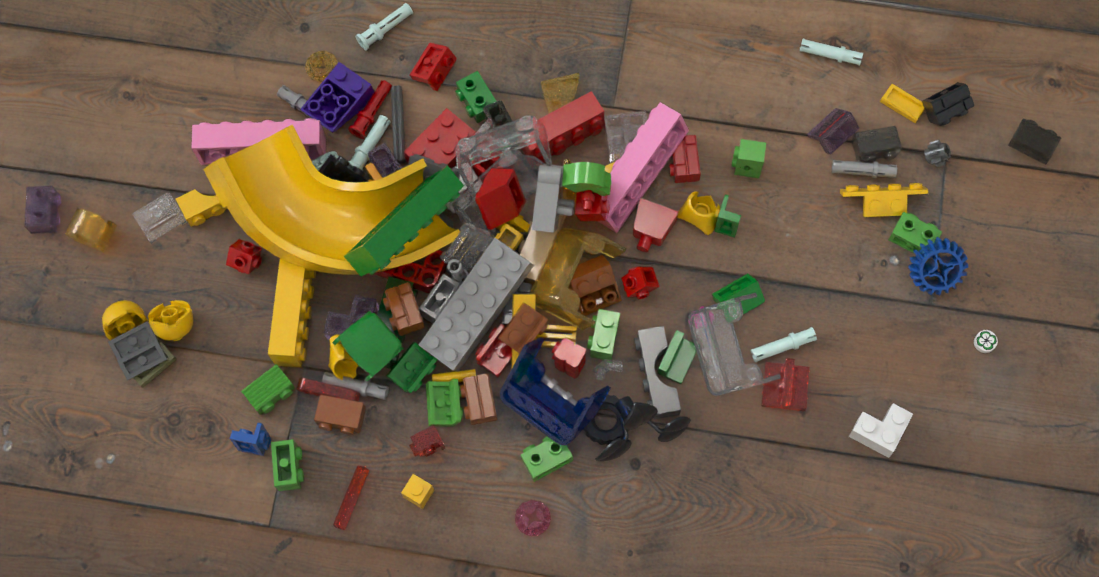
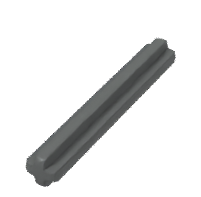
[391,85,406,164]

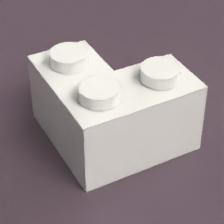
[849,403,913,458]

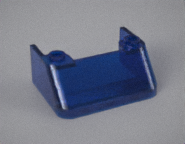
[500,337,611,445]

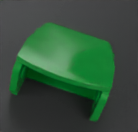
[332,311,404,381]

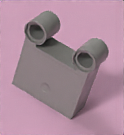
[532,164,575,233]

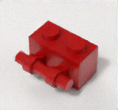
[575,187,611,221]

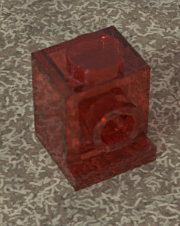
[409,425,446,457]

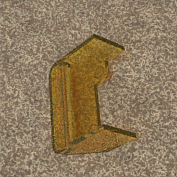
[530,228,627,330]

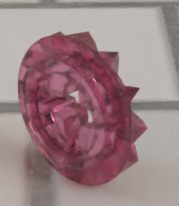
[515,499,551,536]

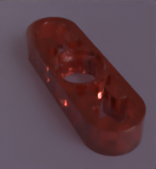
[296,378,360,402]

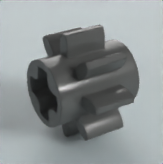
[924,140,951,168]

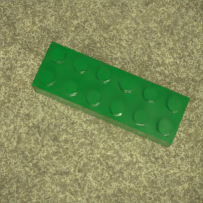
[344,165,464,277]

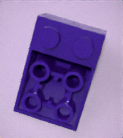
[300,62,374,133]

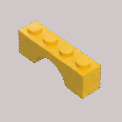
[176,189,228,227]

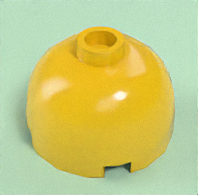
[102,300,148,340]
[148,300,193,341]

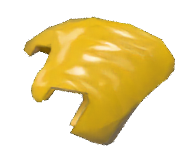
[678,191,720,235]
[328,334,359,380]

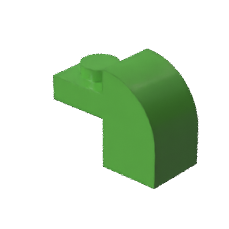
[562,162,612,196]

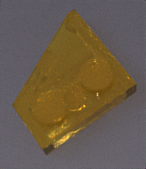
[540,73,580,114]

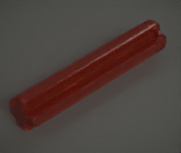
[333,466,369,530]

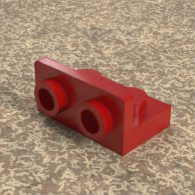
[410,43,457,91]

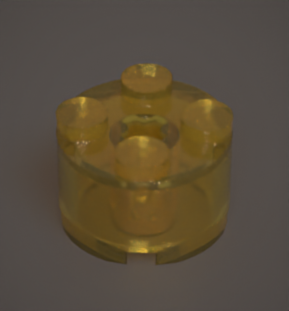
[65,208,117,253]

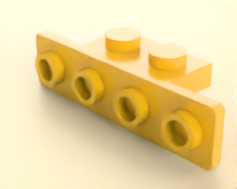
[840,183,928,217]

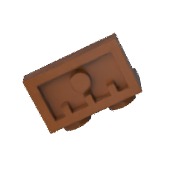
[498,302,548,355]

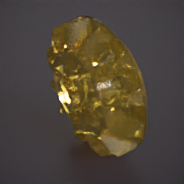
[305,51,338,83]

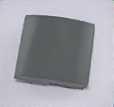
[108,321,167,380]

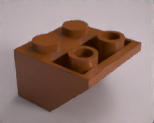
[563,255,622,317]

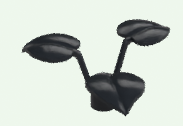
[595,396,691,461]

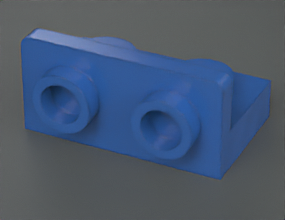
[230,423,271,456]

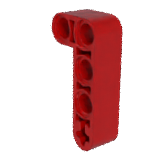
[374,250,447,293]

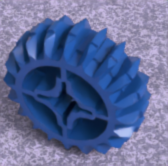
[908,237,968,296]

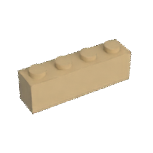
[518,215,567,287]

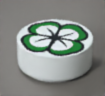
[974,330,998,353]

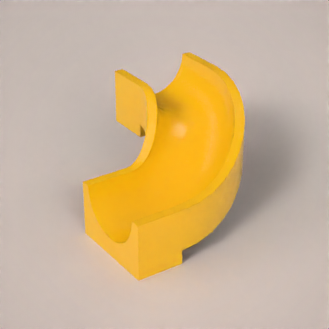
[203,124,462,275]

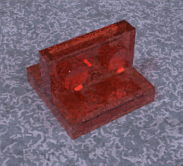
[761,358,810,411]

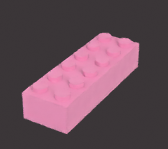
[598,102,689,233]
[192,118,326,165]

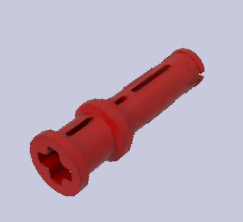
[348,80,392,139]

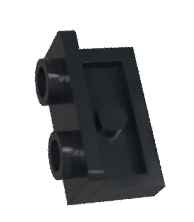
[319,154,369,183]

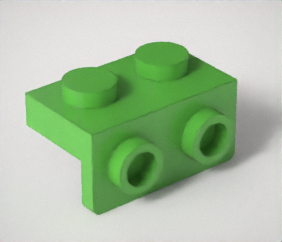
[426,379,463,427]

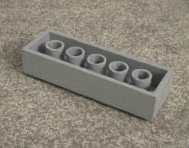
[419,238,534,371]

